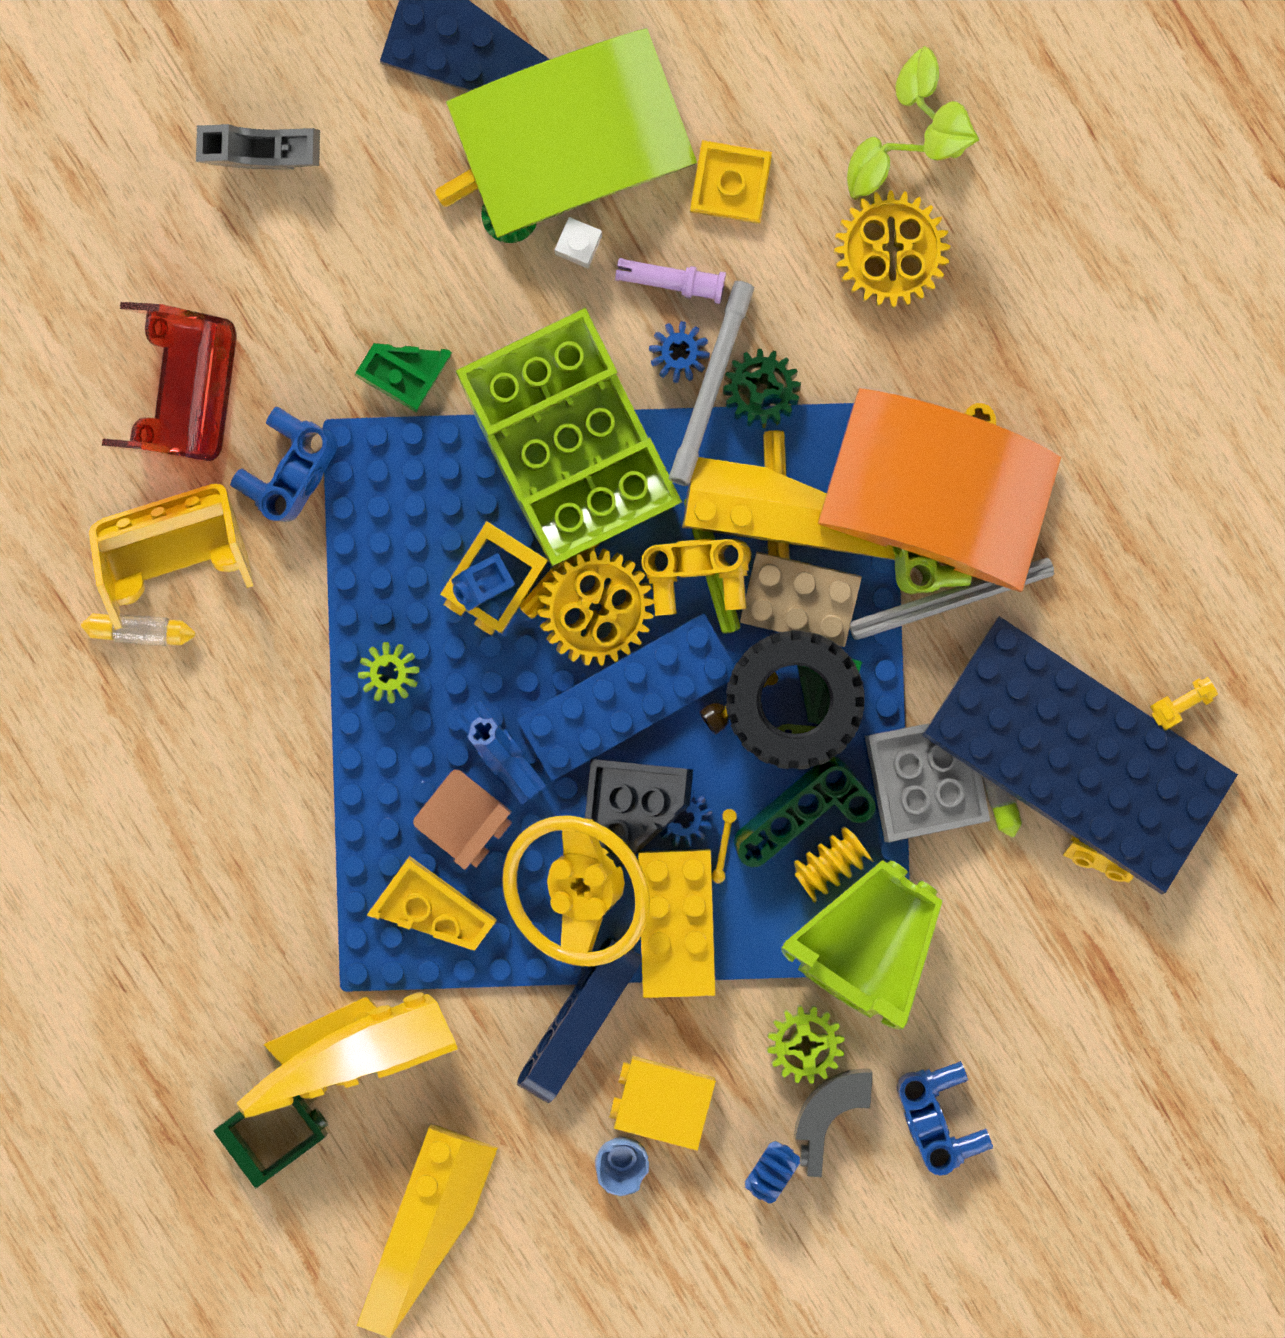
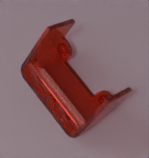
[102,302,237,461]

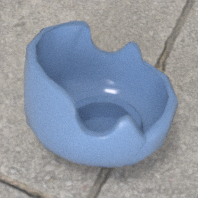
[595,1136,649,1196]

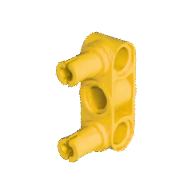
[641,539,751,616]

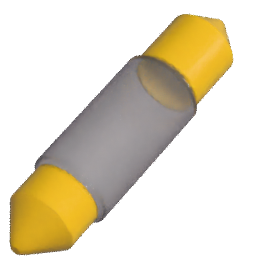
[81,613,196,646]

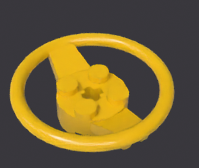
[502,815,650,966]

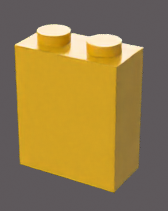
[609,1055,716,1151]

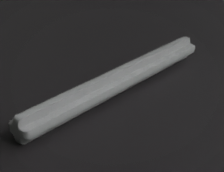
[850,558,1054,640]

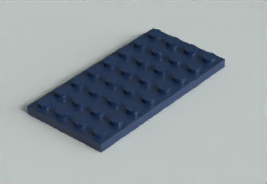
[922,616,1238,894]

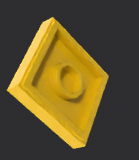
[690,140,772,224]

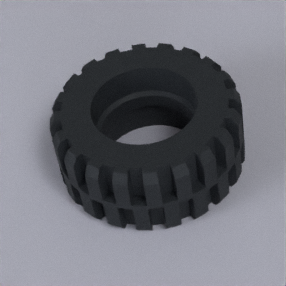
[726,630,865,770]

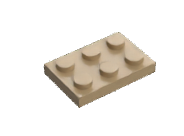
[740,552,862,647]

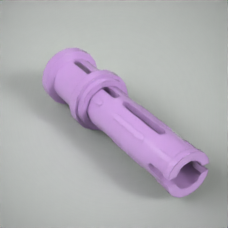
[615,258,726,304]

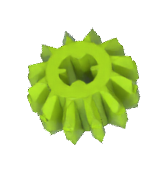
[358,642,420,703]

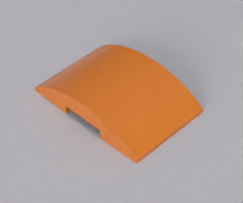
[818,388,1061,593]

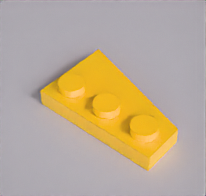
[367,856,497,951]
[263,996,377,1065]

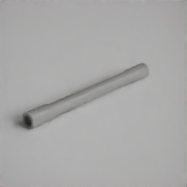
[668,281,754,486]

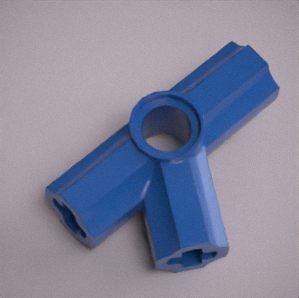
[456,700,546,804]

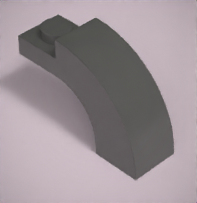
[196,124,320,170]
[794,1069,873,1177]

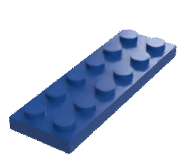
[516,613,735,781]

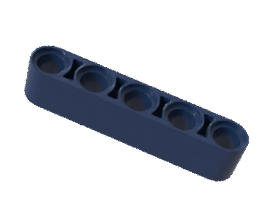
[517,937,641,1103]

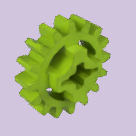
[767,1005,845,1084]

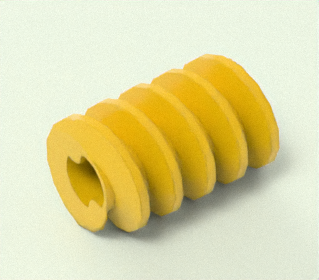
[794,827,874,903]

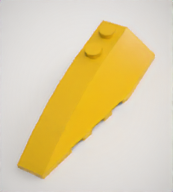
[682,457,895,560]
[237,993,458,1118]
[356,1123,498,1338]

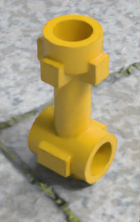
[1150,677,1218,731]

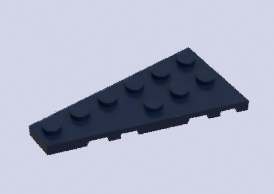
[380,0,550,92]

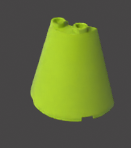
[781,860,943,1030]

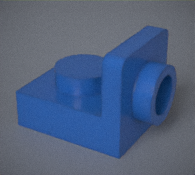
[451,553,515,611]

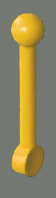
[712,809,737,883]

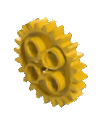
[833,190,951,308]
[537,548,654,666]

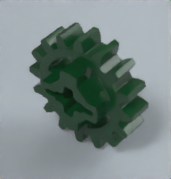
[723,349,801,428]

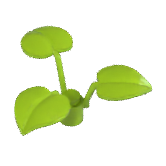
[847,46,979,200]

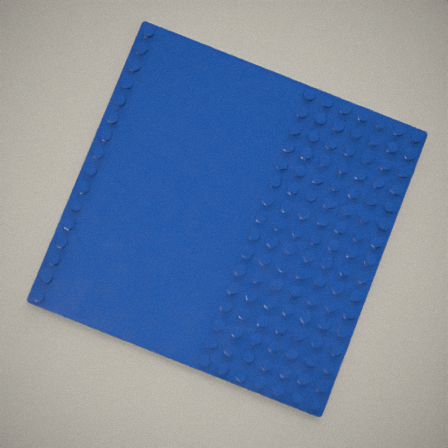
[323,403,910,992]

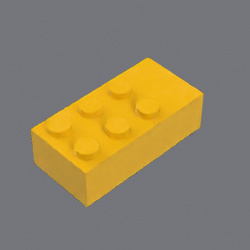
[638,849,715,998]

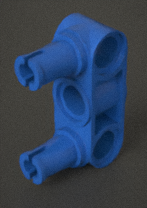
[230,407,337,522]
[897,1061,993,1176]

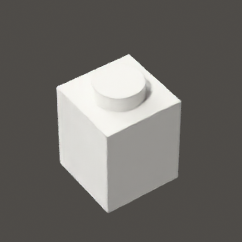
[555,217,602,269]

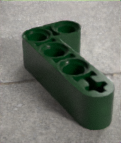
[734,757,876,867]

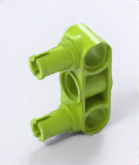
[893,546,972,594]

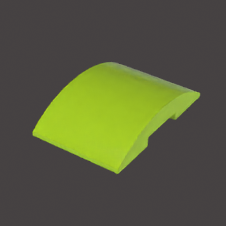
[446,28,697,238]
[456,307,682,566]

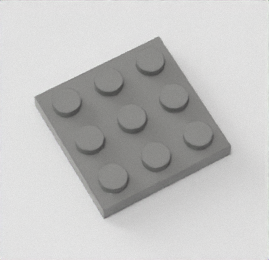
[865,723,990,842]

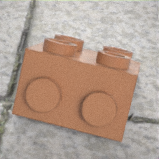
[413,770,512,870]

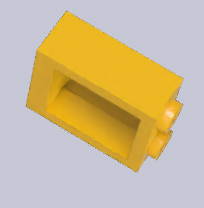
[440,521,548,636]

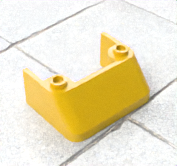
[89,484,254,630]

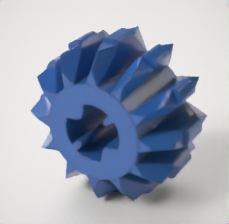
[649,321,710,383]
[659,788,714,848]
[745,1141,800,1204]

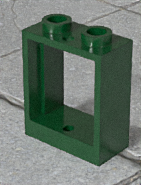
[213,1095,328,1189]

